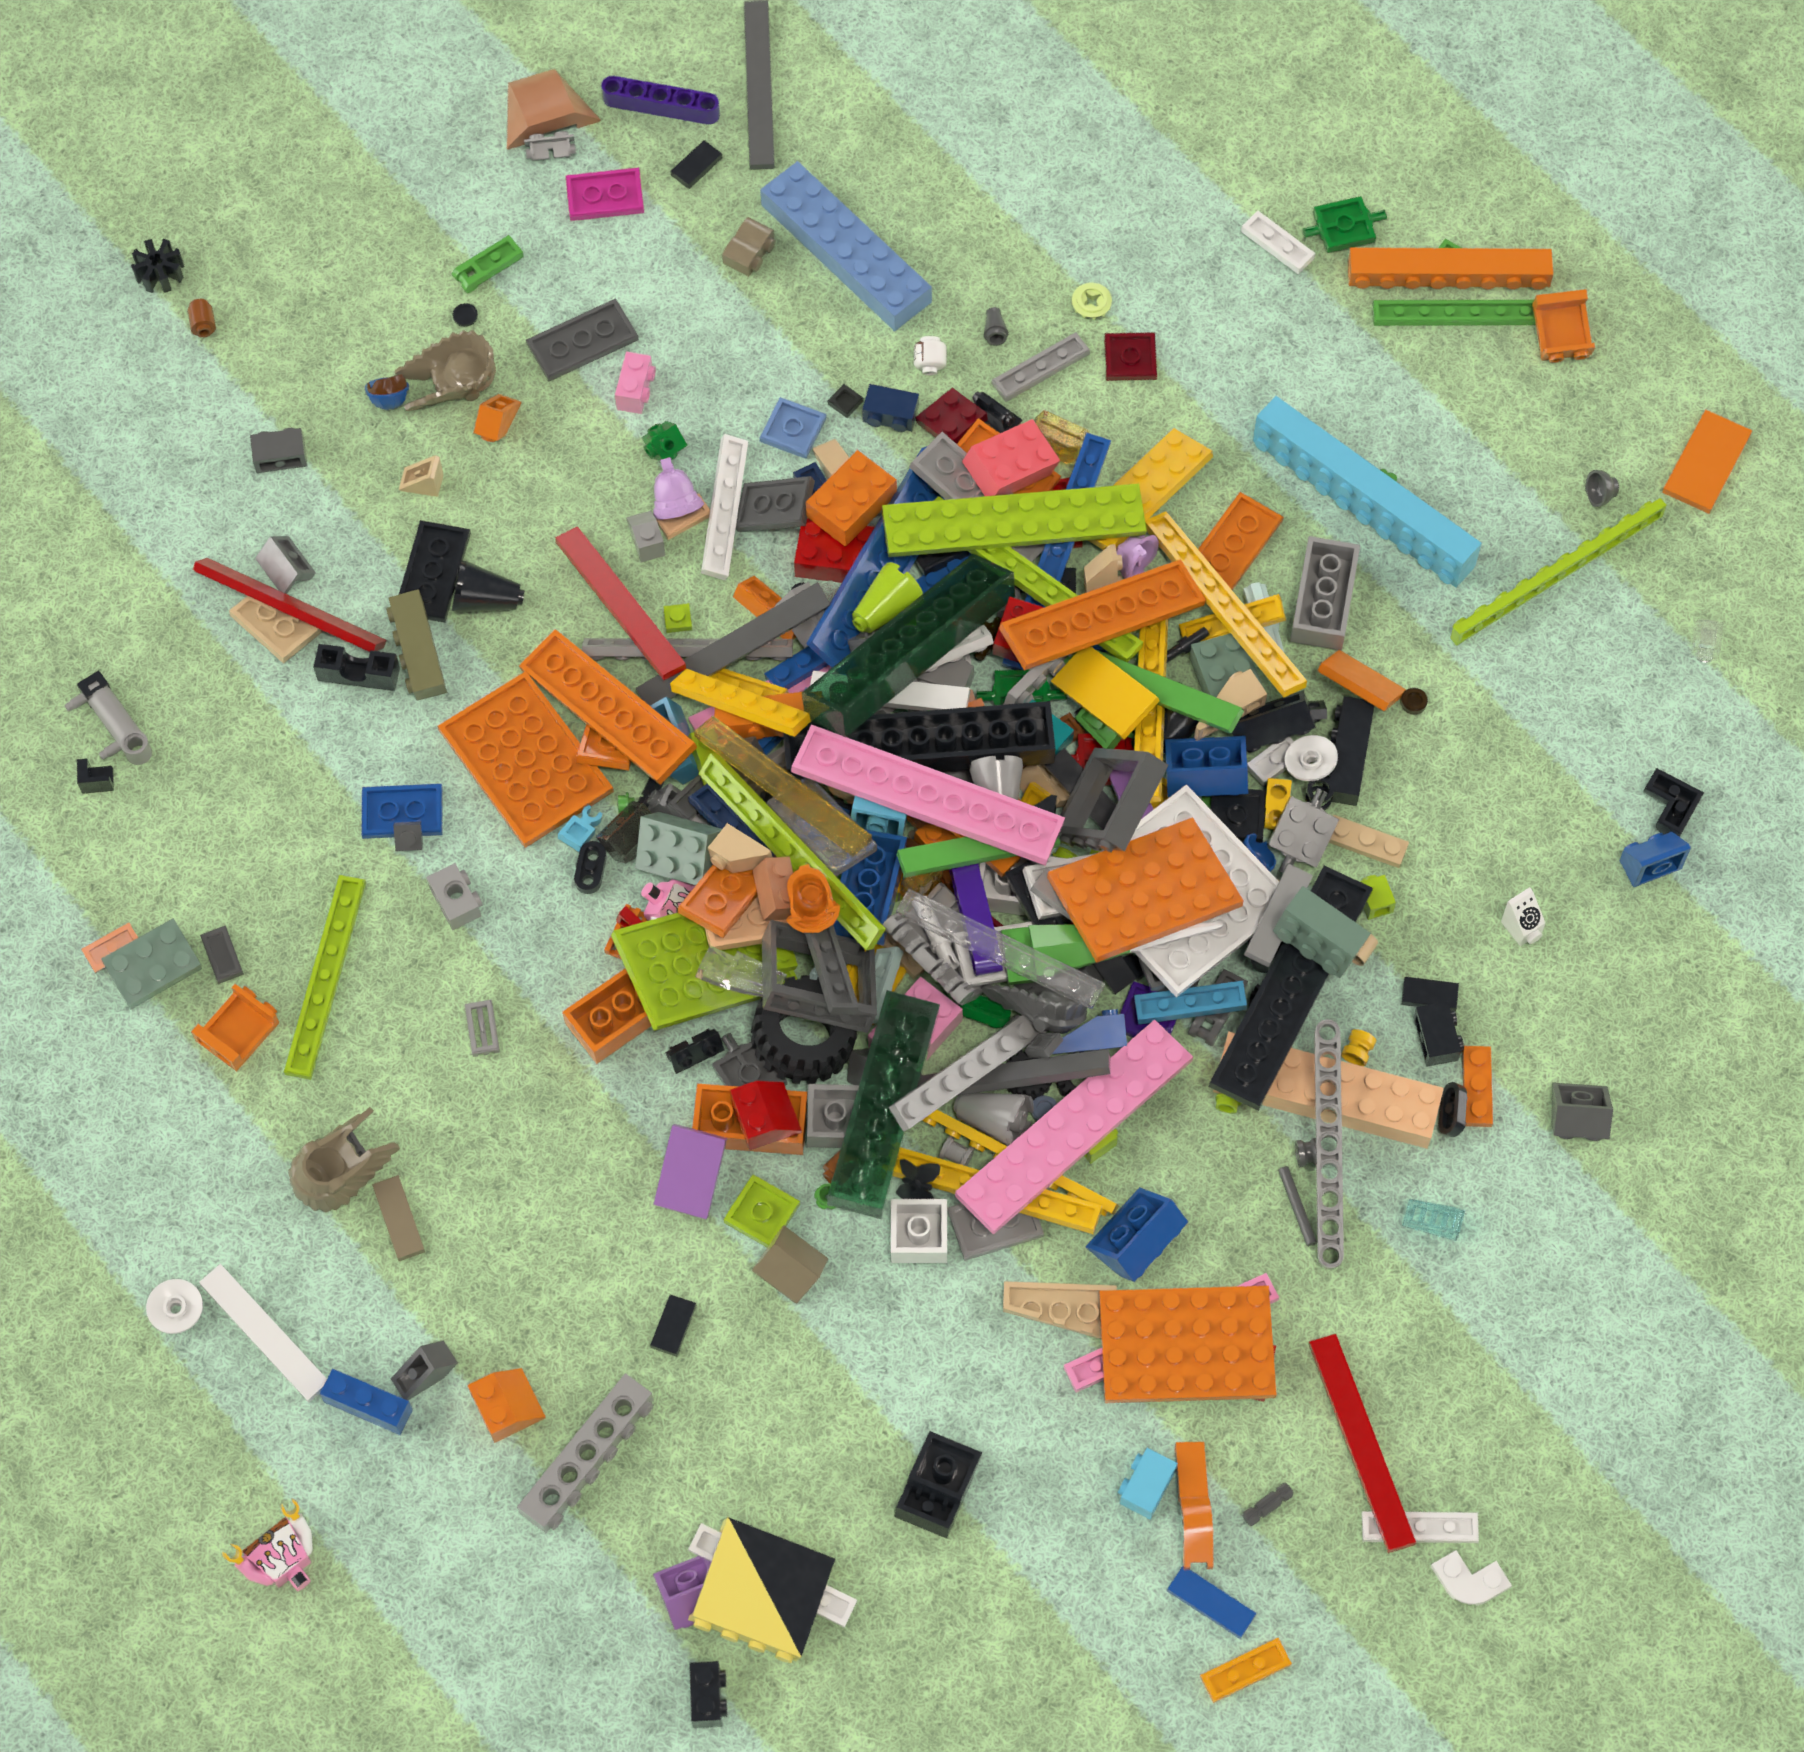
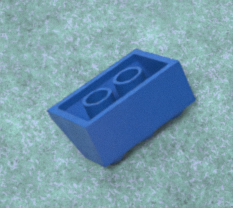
[1085,1187,1188,1282]

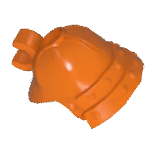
[786,864,840,933]

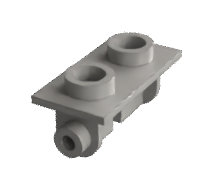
[524,131,576,161]

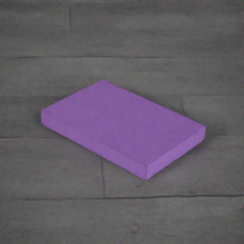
[653,1124,727,1219]

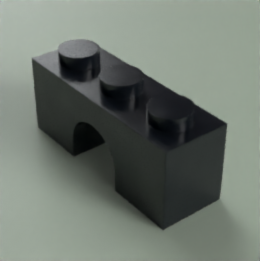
[313,644,400,691]

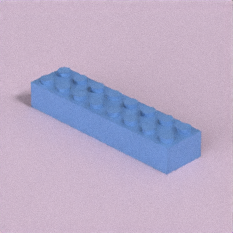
[760,161,932,332]

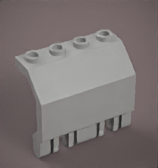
[883,882,994,1005]

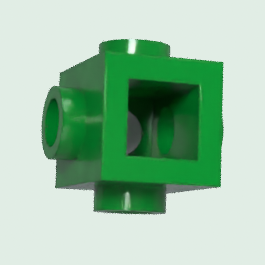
[641,421,687,461]

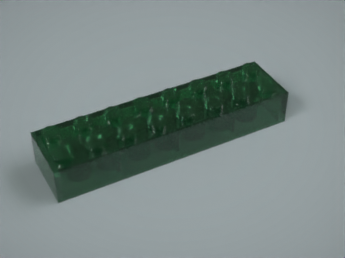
[827,990,940,1219]

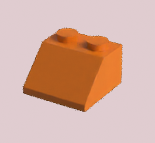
[467,1368,546,1443]

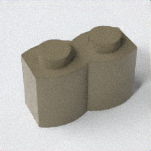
[722,217,776,277]

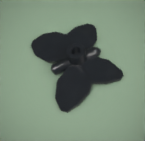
[896,1159,940,1199]

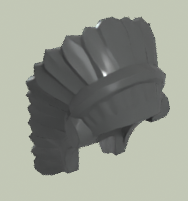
[981,970,1096,1034]

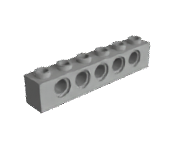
[517,1373,654,1534]

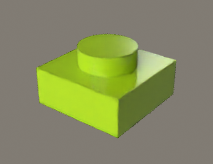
[663,603,692,633]

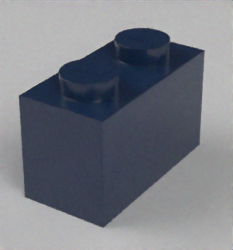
[862,384,919,432]

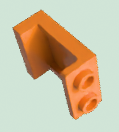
[1532,289,1595,363]
[191,984,279,1072]

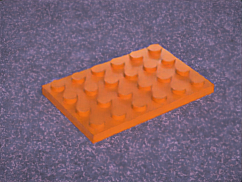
[437,671,614,848]
[1047,817,1244,963]
[1099,1285,1276,1403]

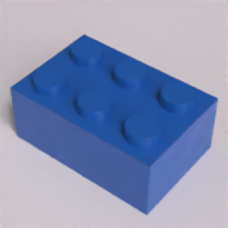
[1165,736,1248,797]

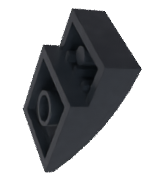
[894,1431,982,1539]

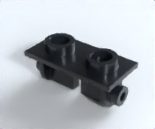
[972,391,1023,433]
[665,1028,725,1074]

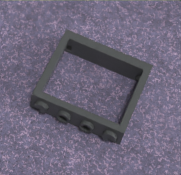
[1059,748,1168,853]
[762,920,877,1033]

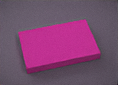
[565,167,644,221]

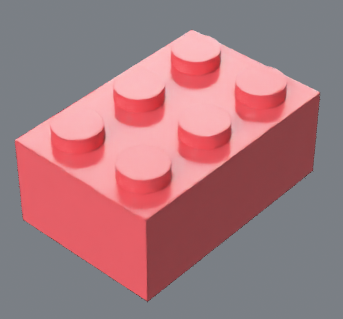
[962,419,1060,496]

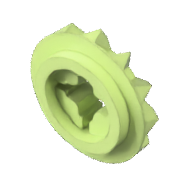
[1072,283,1112,320]

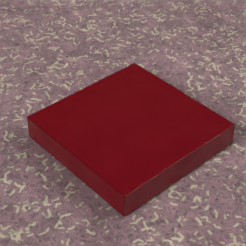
[1104,332,1157,381]

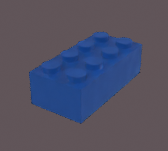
[833,827,907,945]

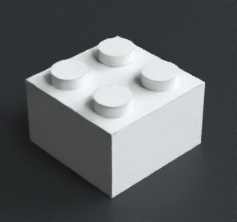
[891,1199,947,1263]

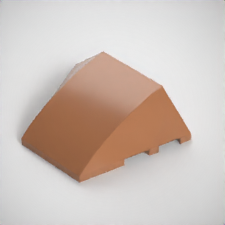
[507,69,601,150]

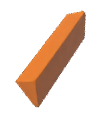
[733,576,796,640]

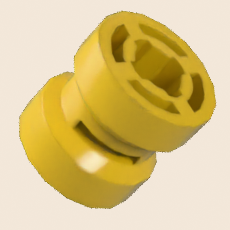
[1341,1029,1377,1067]

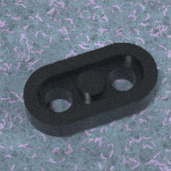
[574,841,607,894]
[1438,1082,1467,1137]

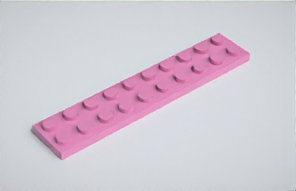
[791,725,1065,866]
[955,1020,1193,1235]

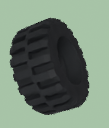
[751,975,858,1085]

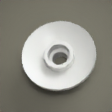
[1284,735,1338,781]
[146,1279,203,1334]

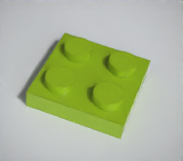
[723,1174,800,1247]

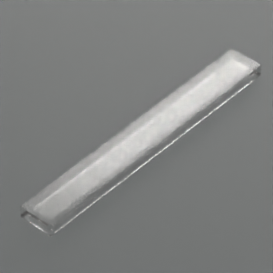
[896,889,1105,1009]

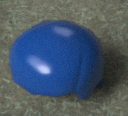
[1242,834,1276,873]

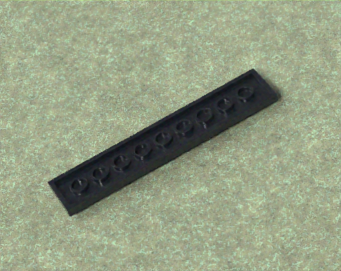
[1208,865,1373,1111]

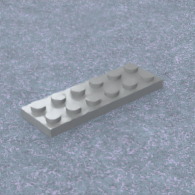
[909,432,1046,562]

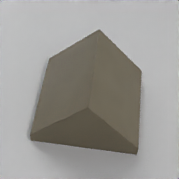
[751,1225,829,1304]

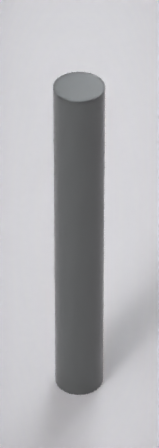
[1278,1166,1317,1247]

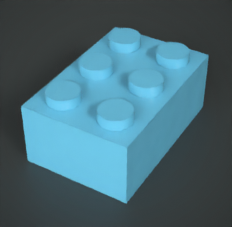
[847,796,907,846]

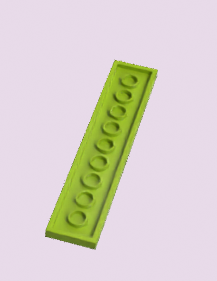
[882,484,1147,557]

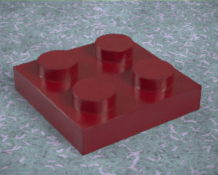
[915,387,988,444]

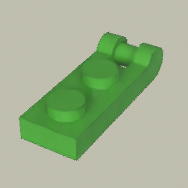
[452,235,524,293]

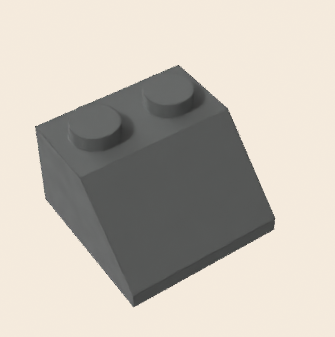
[1551,1082,1613,1141]

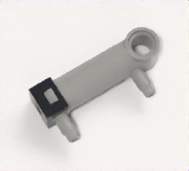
[65,670,152,765]

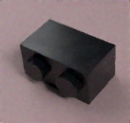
[1413,1001,1464,1067]

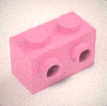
[615,352,656,414]

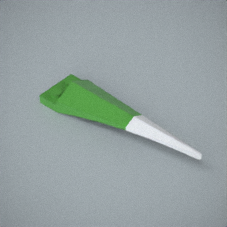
[1001,923,1224,985]

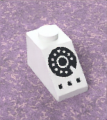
[1501,887,1545,947]

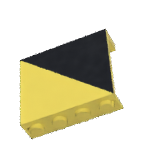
[688,1517,835,1663]

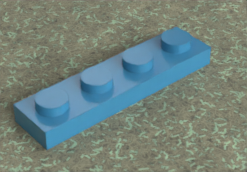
[1134,981,1247,1024]

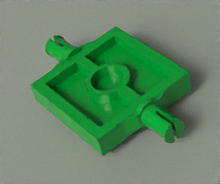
[1302,196,1387,253]
[977,670,1067,705]

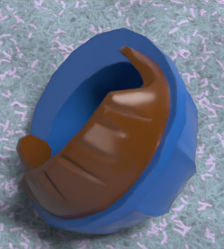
[364,374,409,410]

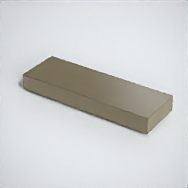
[372,1175,425,1262]

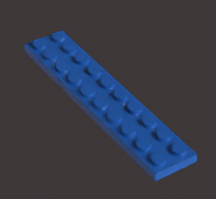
[806,446,946,675]

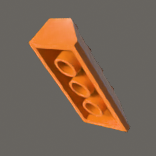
[692,1083,808,1155]

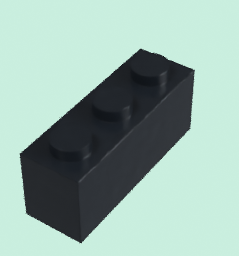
[1232,690,1316,753]

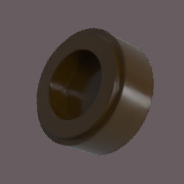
[1401,688,1428,715]

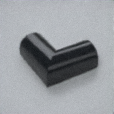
[1643,768,1704,837]

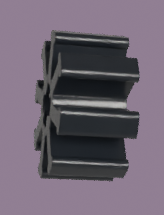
[131,239,185,293]

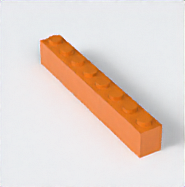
[1348,247,1553,290]

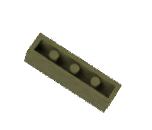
[386,589,448,701]

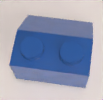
[1619,832,1691,888]

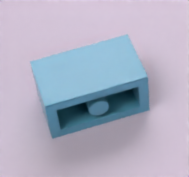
[1118,1448,1178,1520]

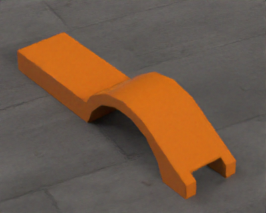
[1175,1442,1213,1570]

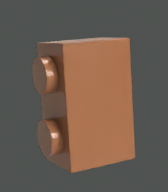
[753,857,793,921]

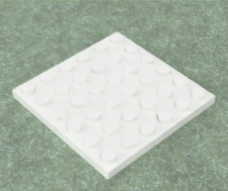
[1098,785,1279,997]

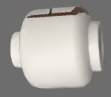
[914,336,947,375]

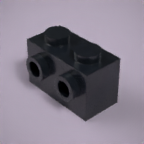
[689,1661,727,1728]

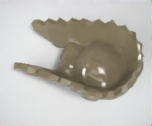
[395,330,496,411]
[288,1107,400,1212]

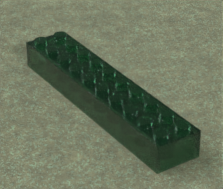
[802,554,1015,737]

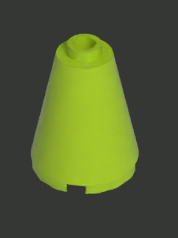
[852,562,923,633]

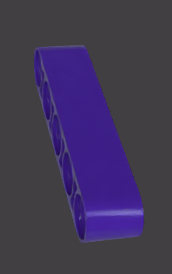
[601,76,720,125]
[949,864,1003,976]

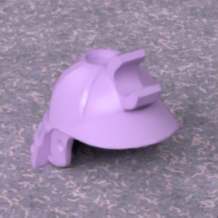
[653,458,704,519]
[1116,535,1159,579]

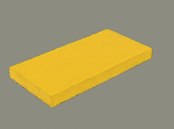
[1051,647,1160,740]

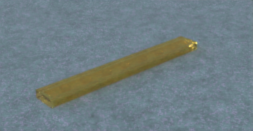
[694,716,872,857]

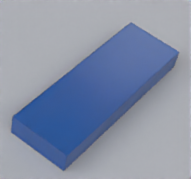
[1167,1565,1257,1639]

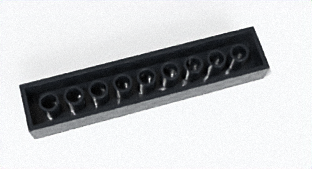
[783,701,1056,784]

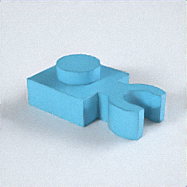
[558,805,602,852]

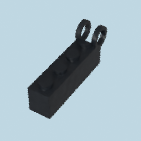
[1305,696,1375,811]

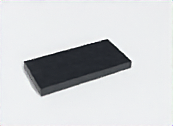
[399,520,471,623]

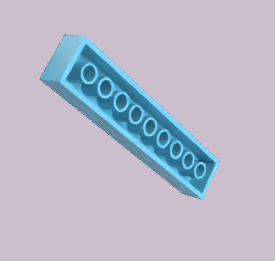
[1253,396,1482,588]

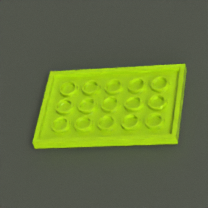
[611,912,798,1031]

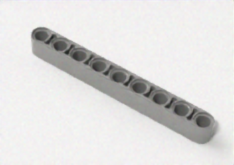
[1314,1019,1344,1270]

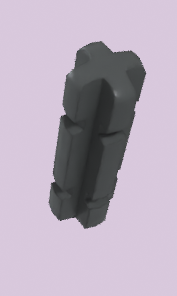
[1242,1482,1294,1526]

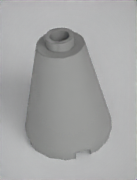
[970,755,1023,800]
[954,1093,1034,1146]

